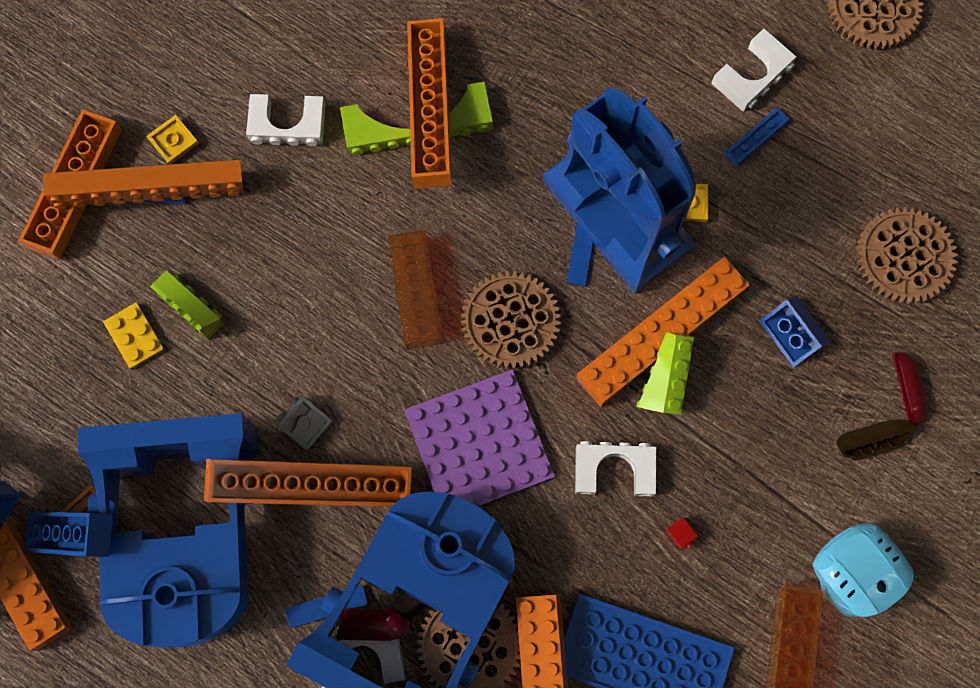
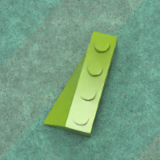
[150,270,224,340]
[636,332,694,415]

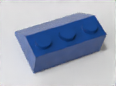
[760,295,831,367]

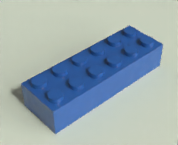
[25,511,113,557]

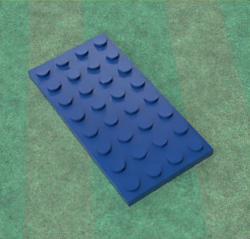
[564,594,734,688]

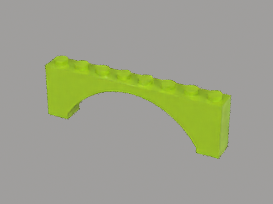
[340,82,493,155]

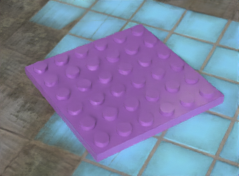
[404,369,555,507]

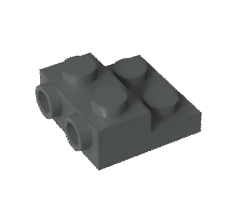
[276,395,332,451]

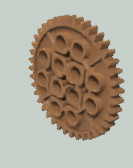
[827,0,924,50]
[856,207,958,304]
[461,271,561,370]
[417,603,520,688]

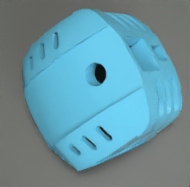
[813,522,914,617]

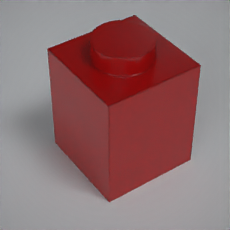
[665,517,698,550]

